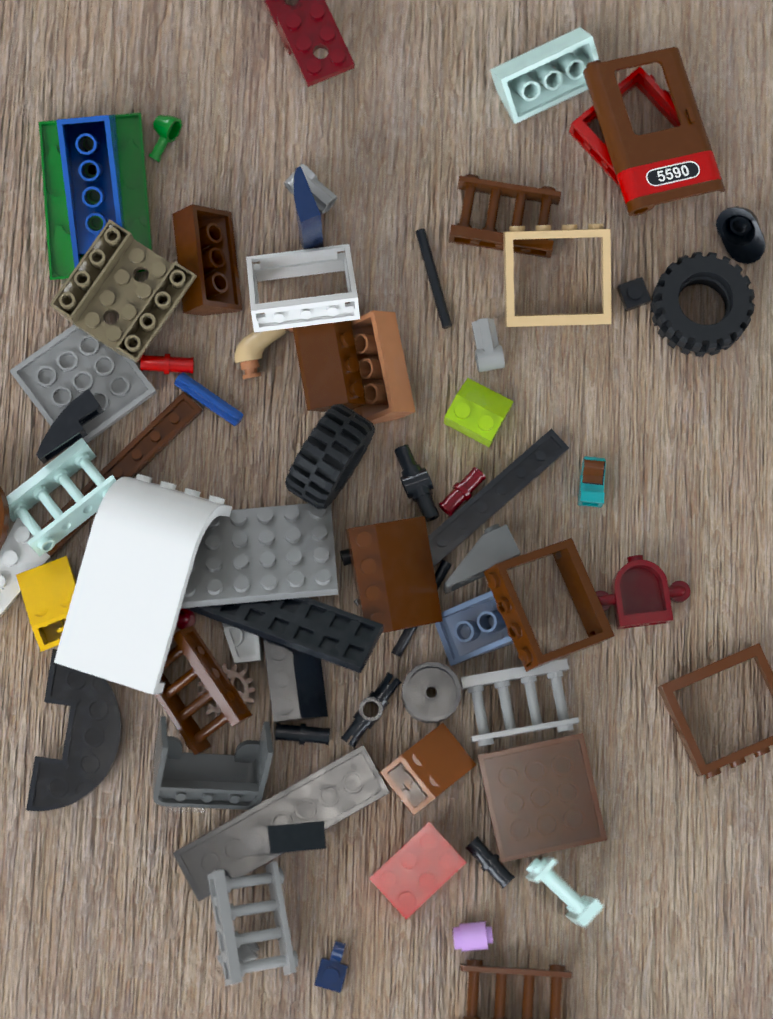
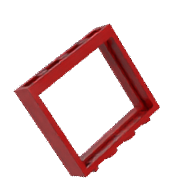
[569,66,690,186]

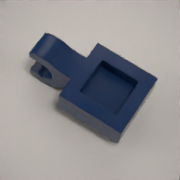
[314,941,348,993]

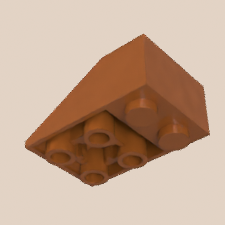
[380,723,476,816]

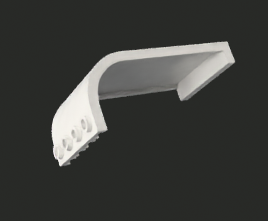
[54,474,232,695]

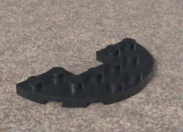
[26,649,122,811]

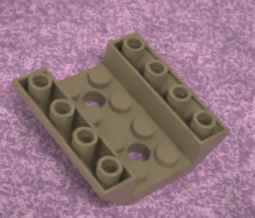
[50,219,197,363]

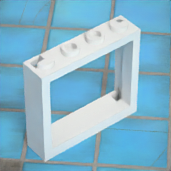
[246,244,360,333]

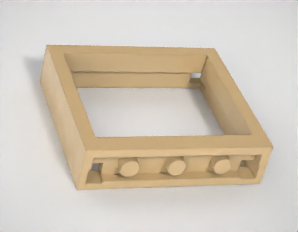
[503,224,611,327]

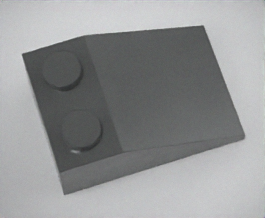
[443,524,521,595]

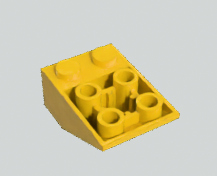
[16,556,77,652]

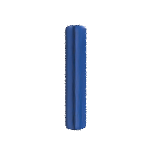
[174,373,243,426]

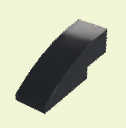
[36,389,104,464]

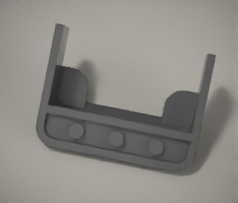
[152,716,273,810]

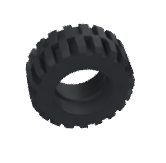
[650,252,755,357]
[285,404,375,509]

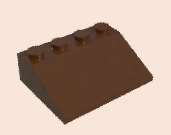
[346,516,443,633]

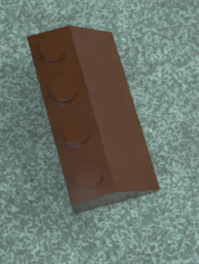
[172,204,243,316]
[293,320,366,412]

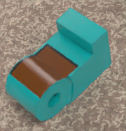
[578,456,606,508]

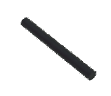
[415,229,452,329]
[391,560,451,658]

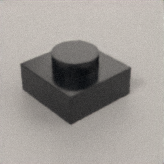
[617,277,651,311]

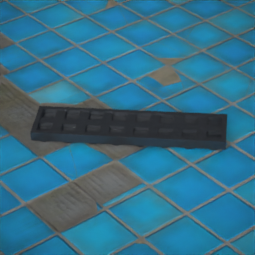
[184,597,384,674]

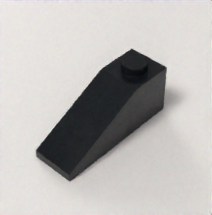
[240,821,326,857]

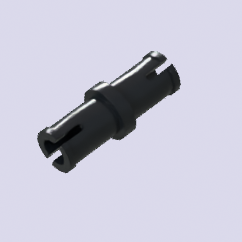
[275,723,330,745]
[465,837,515,889]

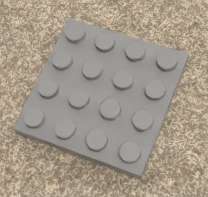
[10,325,157,449]

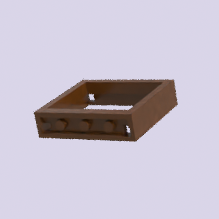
[484,538,615,672]
[657,643,773,779]

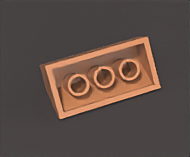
[351,310,416,424]

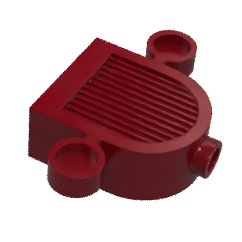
[596,555,690,630]

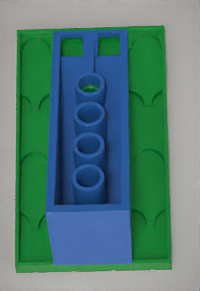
[39,112,153,280]

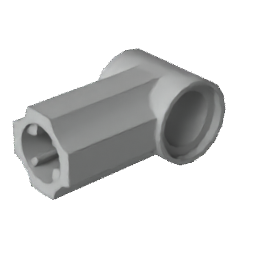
[284,164,337,215]
[471,318,505,372]

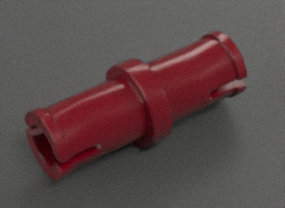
[438,467,486,516]

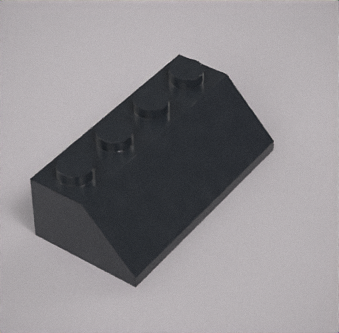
[263,638,328,724]

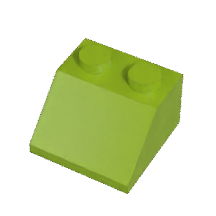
[443,378,514,448]

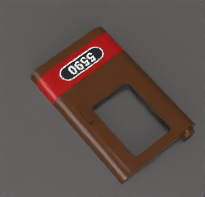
[583,47,725,216]

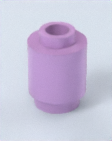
[453,921,493,952]

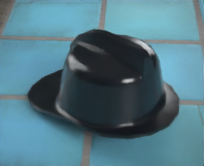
[716,206,766,264]

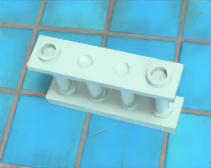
[6,438,117,556]
[525,857,604,928]

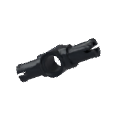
[394,444,440,522]
[341,672,401,748]

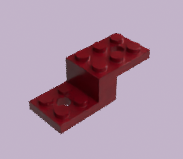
[264,0,355,87]

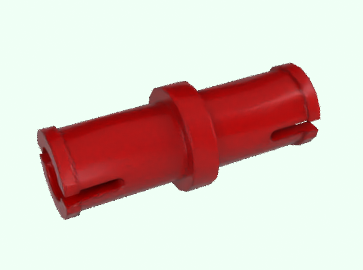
[140,354,194,375]

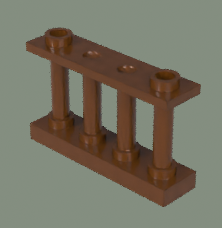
[449,174,561,258]
[155,626,252,755]
[460,959,572,1019]

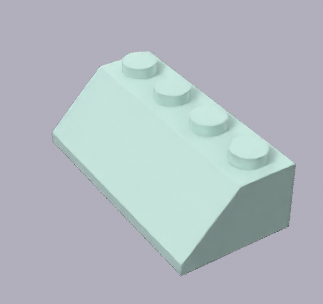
[490,27,599,124]

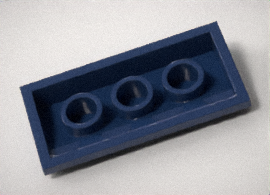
[293,166,324,250]

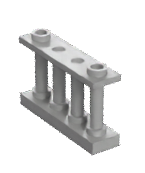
[460,658,579,747]
[208,861,298,986]

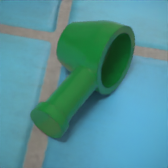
[148,115,182,163]

